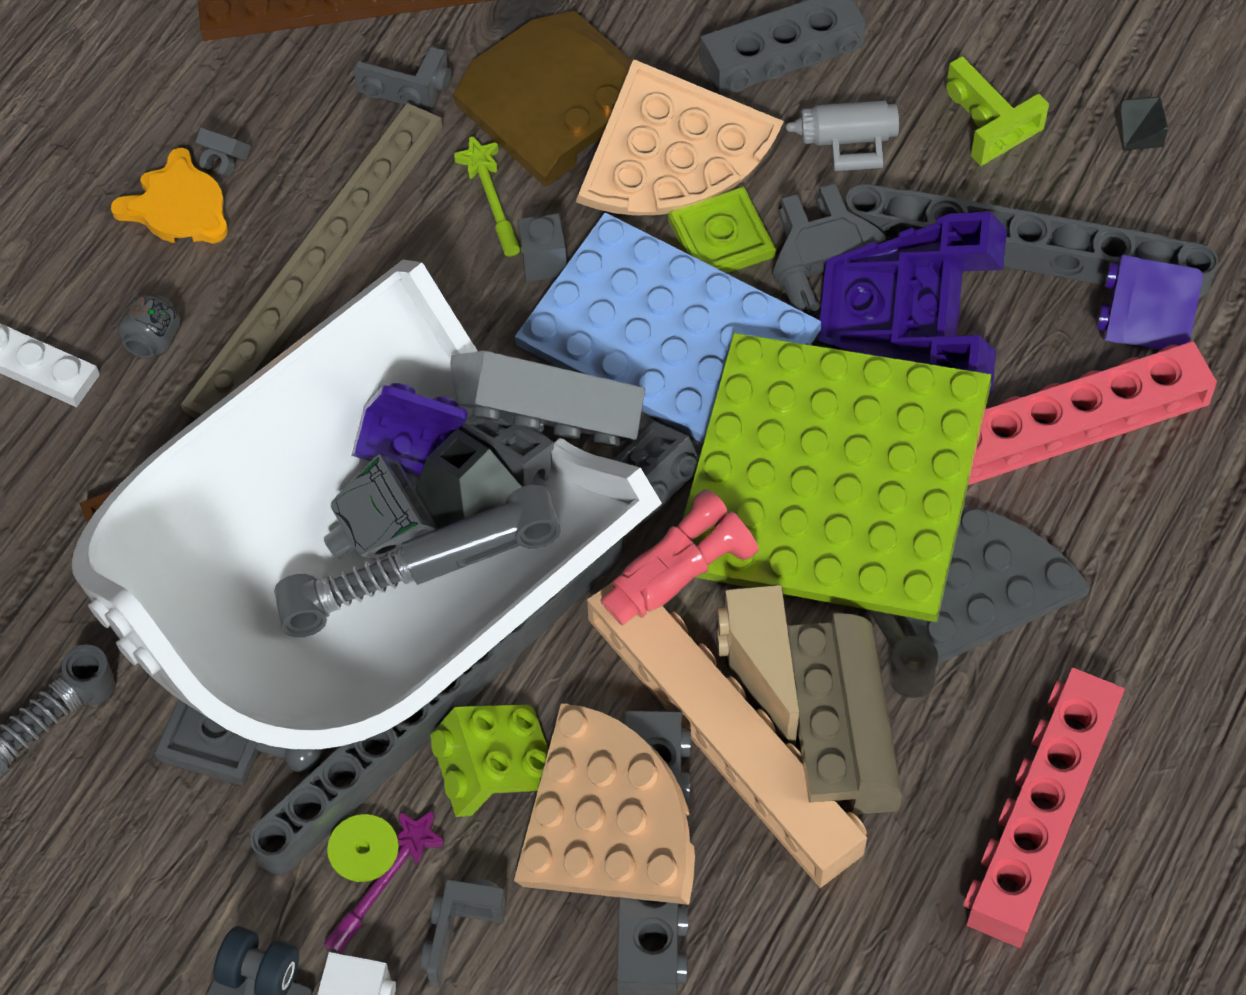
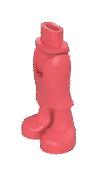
[600,490,759,626]

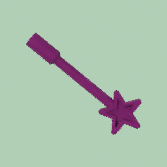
[323,812,443,954]

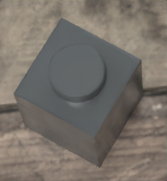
[518,214,566,282]

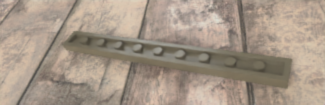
[181,103,443,419]

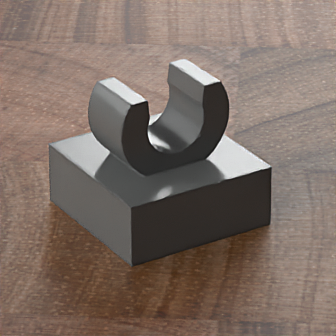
[195,127,251,176]

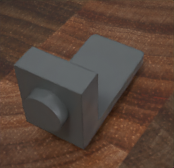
[353,46,451,112]
[421,879,507,988]

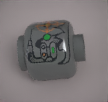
[118,293,180,359]

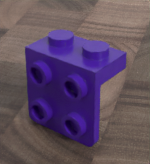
[1097,255,1203,349]
[351,383,468,477]

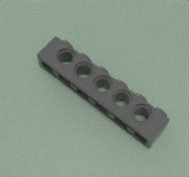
[617,711,691,995]

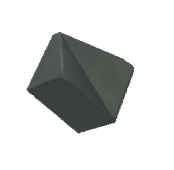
[1116,97,1168,150]

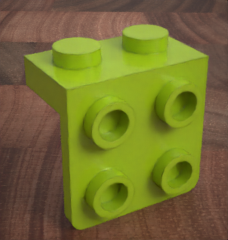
[430,705,549,817]

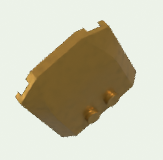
[454,11,633,188]

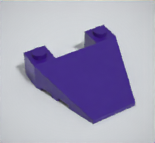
[818,212,1007,392]

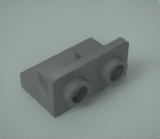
[613,421,699,522]

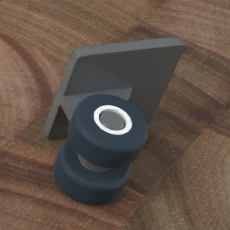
[207,926,313,995]

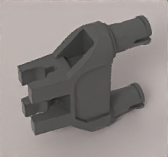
[772,183,888,315]

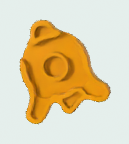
[111,148,228,244]

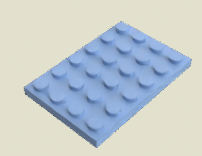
[515,213,821,444]

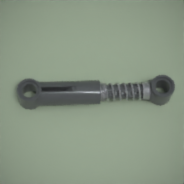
[274,485,561,637]
[0,644,116,778]

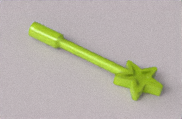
[454,137,520,257]

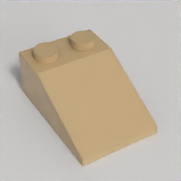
[716,585,799,746]

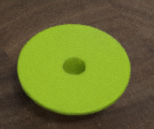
[327,814,399,882]

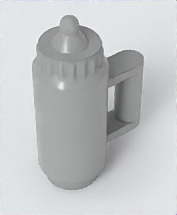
[786,100,899,171]

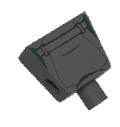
[324,454,439,560]

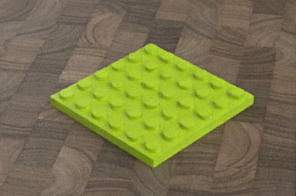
[683,333,991,622]

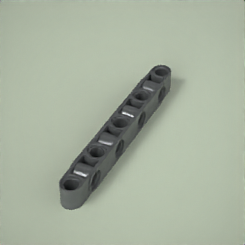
[845,184,1218,298]

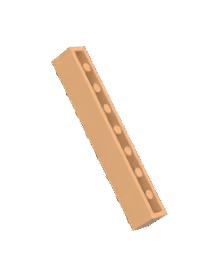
[587,583,867,888]

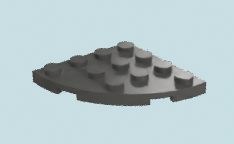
[899,505,1090,668]

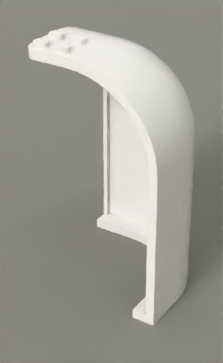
[72,259,662,749]

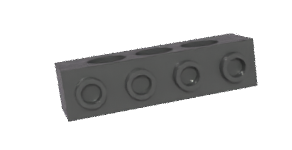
[700,0,866,95]

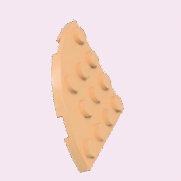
[576,59,784,216]
[514,704,695,905]

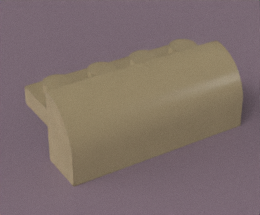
[787,613,902,815]

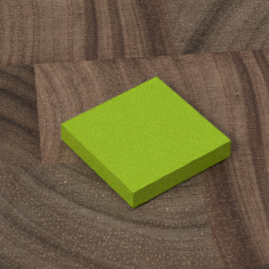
[668,186,776,274]

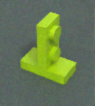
[946,56,1049,166]

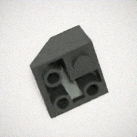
[415,428,522,528]

